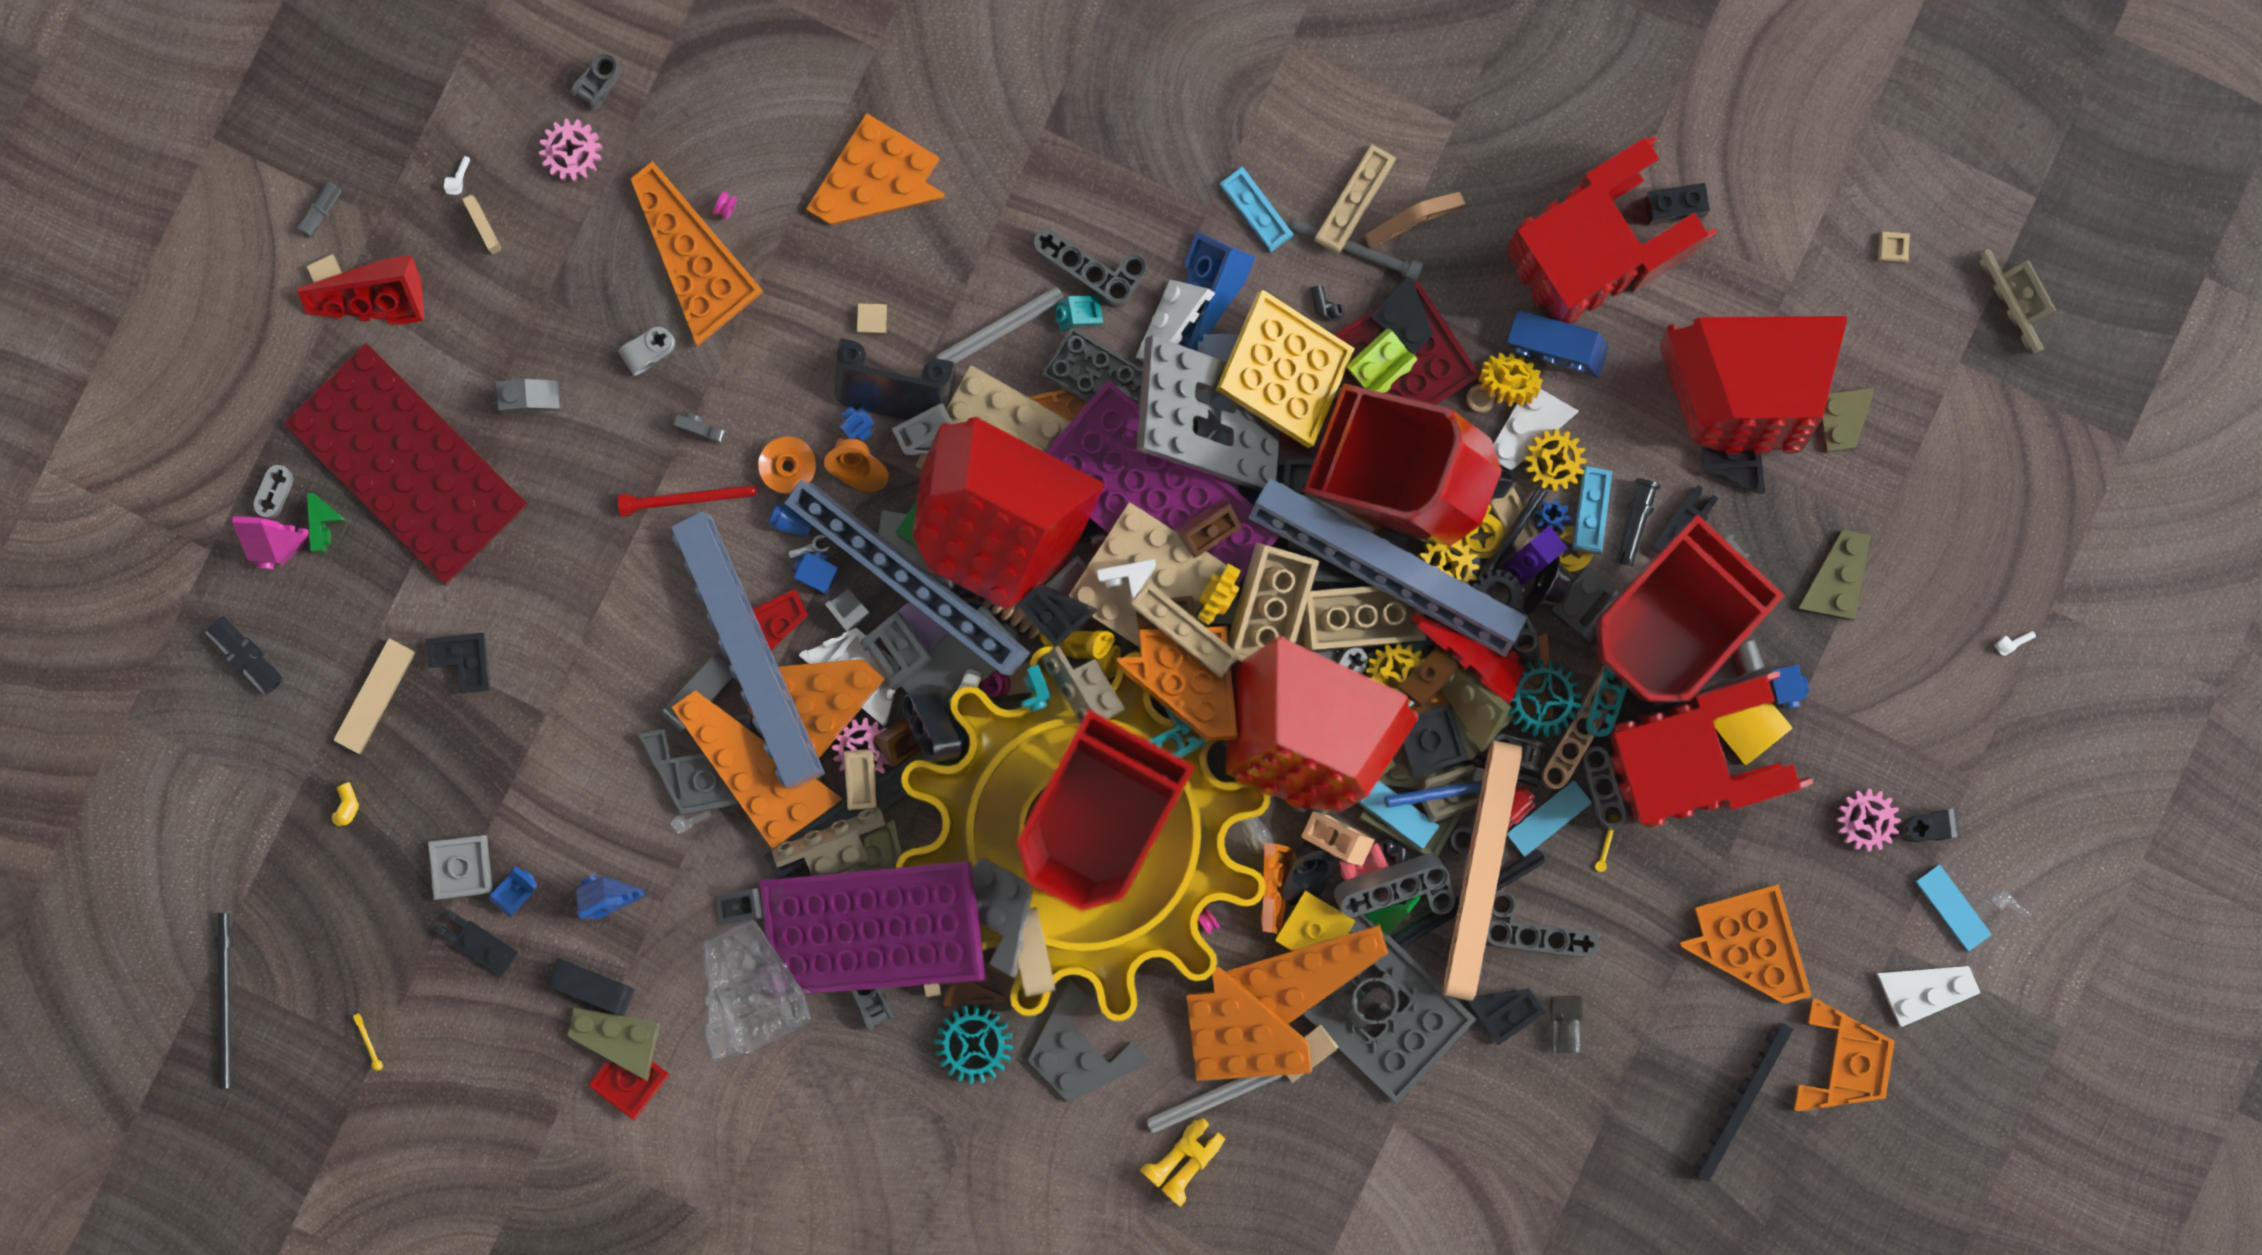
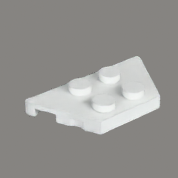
[799,628,901,726]

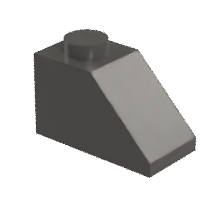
[496,379,560,415]

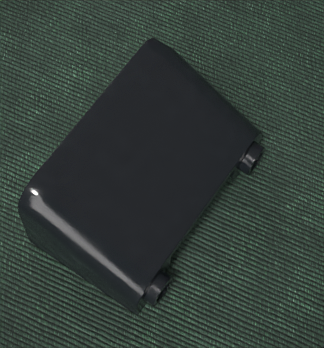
[835,338,956,420]

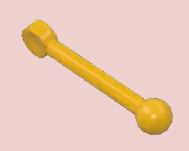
[1595,814,1619,872]
[353,1013,383,1071]

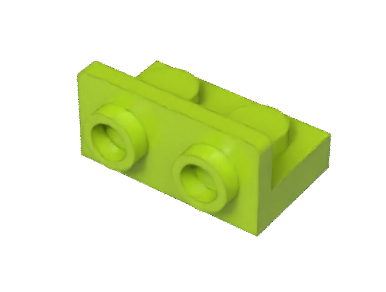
[1346,328,1418,393]

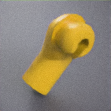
[332,782,359,826]

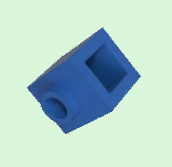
[792,551,840,596]
[1766,664,1809,710]

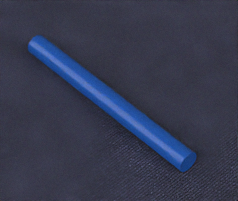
[1384,780,1483,808]

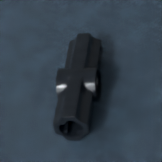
[205,616,284,696]

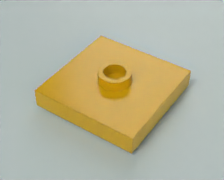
[1275,891,1355,951]

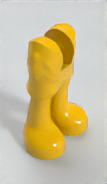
[1039,630,1121,679]
[1140,1118,1225,1207]

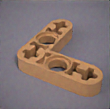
[1364,192,1466,249]

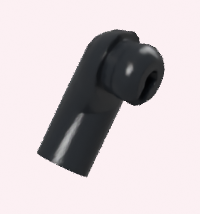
[1310,285,1345,322]
[1379,837,1408,865]

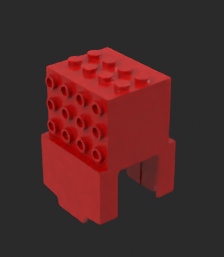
[1506,135,1717,324]
[1607,671,1813,828]

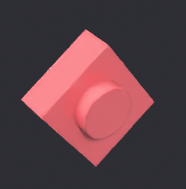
[1339,843,1389,881]

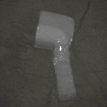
[670,810,712,834]
[1991,890,2031,919]

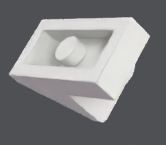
[1097,559,1156,600]

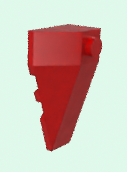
[296,255,424,325]

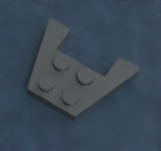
[639,714,752,815]
[973,858,1034,977]
[1028,980,1150,1102]

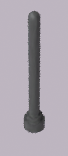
[1292,220,1424,283]

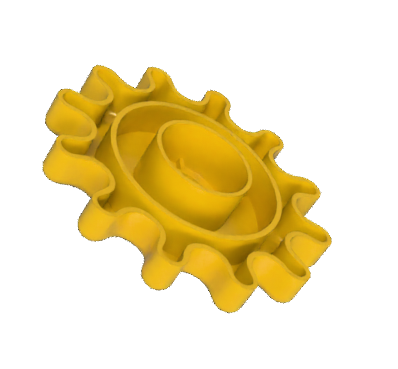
[896,647,1270,1021]

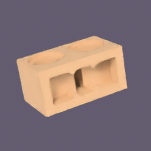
[1301,811,1375,866]

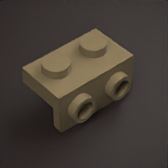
[1418,764,1480,823]

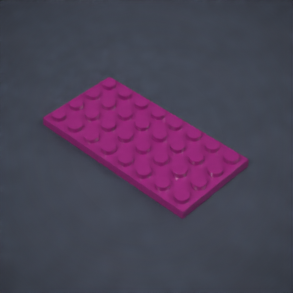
[1045,380,1280,612]
[759,861,985,997]

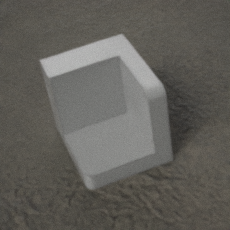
[825,589,870,631]

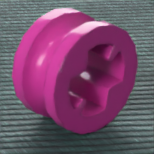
[713,191,738,220]
[982,671,1011,697]
[1198,906,1221,936]

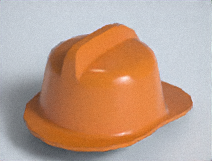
[824,438,889,493]

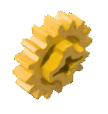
[1479,353,1543,407]
[1523,429,1587,491]
[1417,539,1479,586]
[1197,564,1240,625]
[1366,643,1425,703]

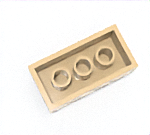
[1228,542,1319,661]
[1302,586,1426,652]

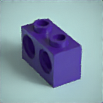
[1499,526,1568,586]

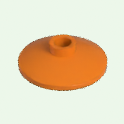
[758,436,816,494]

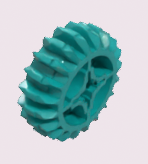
[1507,659,1583,738]
[935,1005,1013,1084]

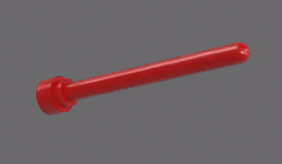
[618,485,757,517]

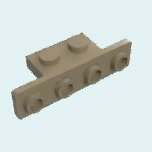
[1980,249,2056,354]
[1042,646,1125,724]
[772,807,885,876]

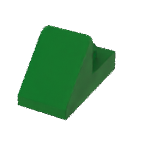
[307,493,348,554]

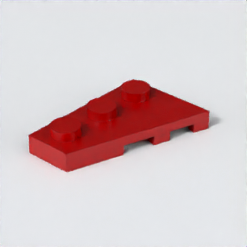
[753,589,808,651]

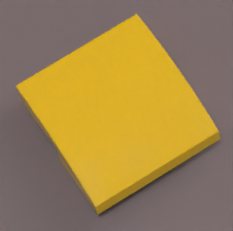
[1714,702,1793,766]

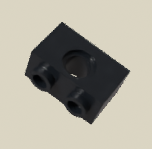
[1644,183,1710,226]

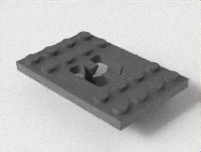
[1137,336,1280,492]
[1303,899,1477,1104]

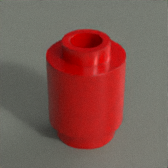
[1508,786,1535,829]

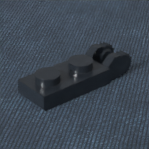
[1651,485,1718,554]
[436,910,519,977]

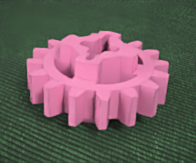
[539,119,603,182]
[832,718,890,779]
[1836,789,1901,852]

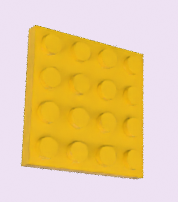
[1215,290,1354,448]

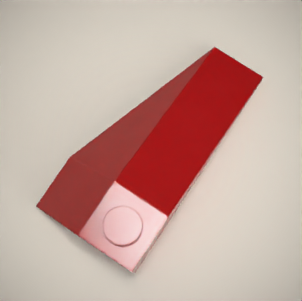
[1410,613,1524,704]

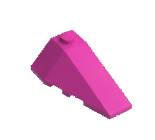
[232,516,310,570]

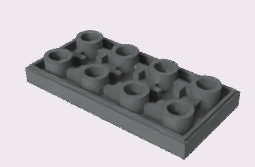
[1041,327,1143,407]
[902,604,1016,711]

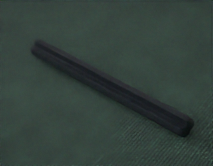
[1393,850,1546,948]

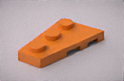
[1261,842,1294,934]

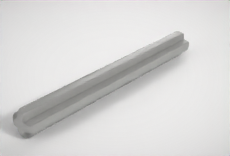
[936,287,1064,363]
[1146,1075,1282,1133]

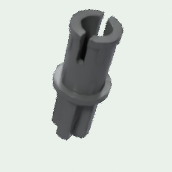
[297,182,341,237]

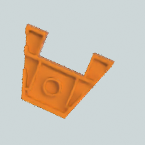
[1793,998,1895,1111]

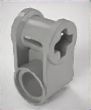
[618,327,675,376]

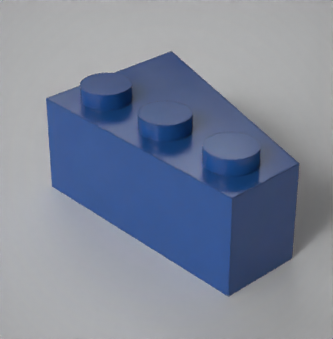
[1507,310,1609,378]

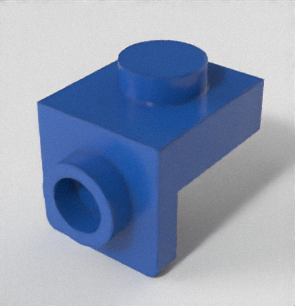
[488,866,537,918]

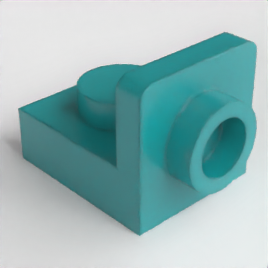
[1055,296,1103,332]
[1021,665,1051,712]

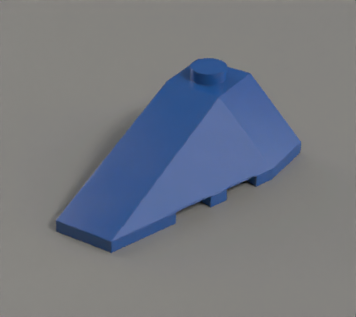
[1178,232,1255,351]
[576,874,647,921]

